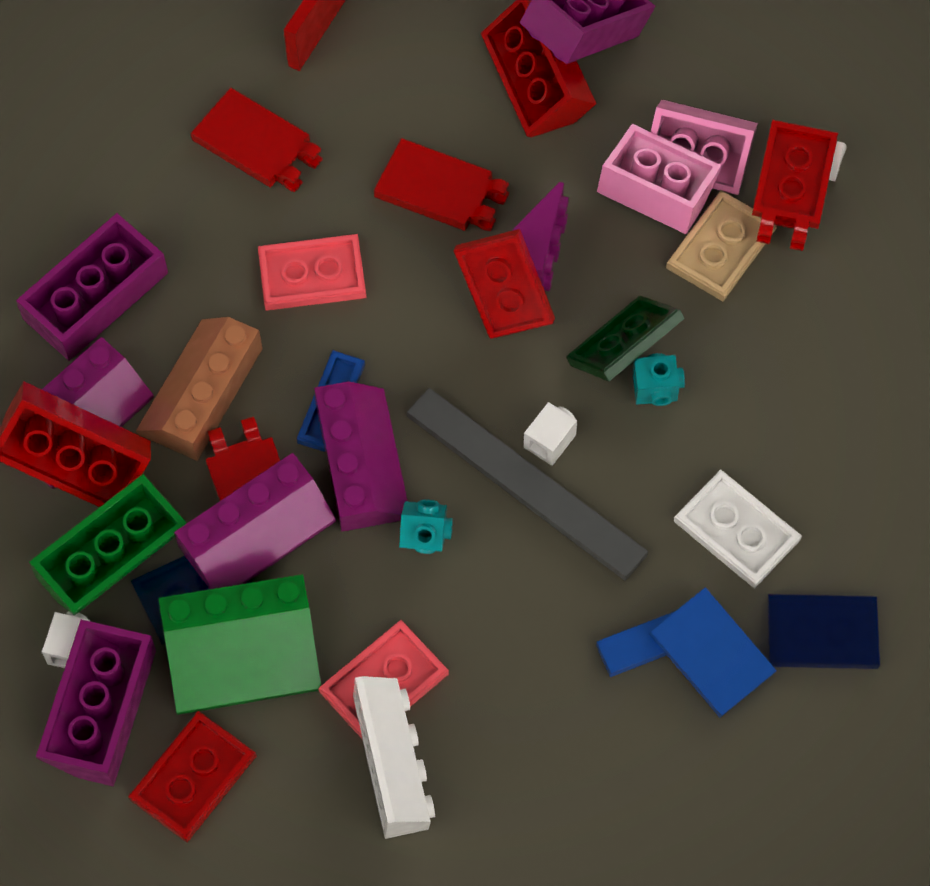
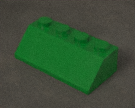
[29,474,187,616]

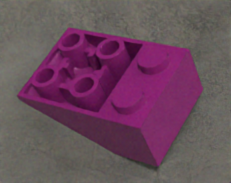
[512,182,569,292]

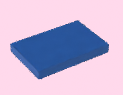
[649,587,777,718]

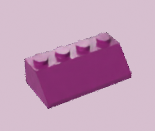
[42,337,154,489]
[314,381,408,532]
[174,453,336,589]
[36,619,156,787]

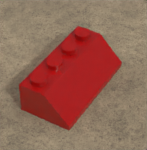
[481,0,597,137]
[0,381,151,507]

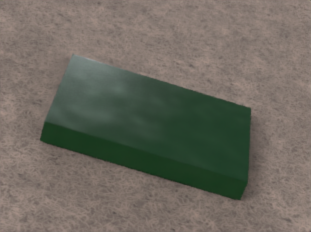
[566,295,685,382]

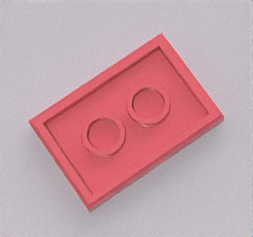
[258,234,366,311]
[318,620,449,740]

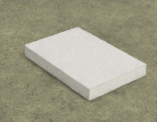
[674,469,802,589]

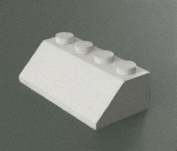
[353,676,435,839]

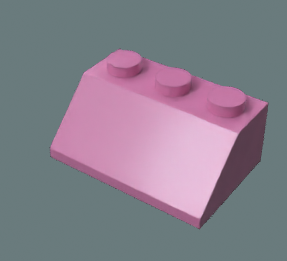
[651,100,758,195]
[597,124,722,234]

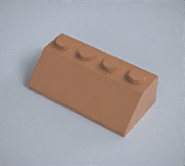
[136,317,263,461]

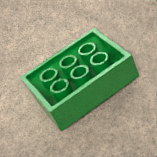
[158,574,321,715]

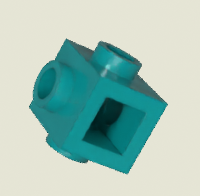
[632,353,685,406]
[399,499,453,554]

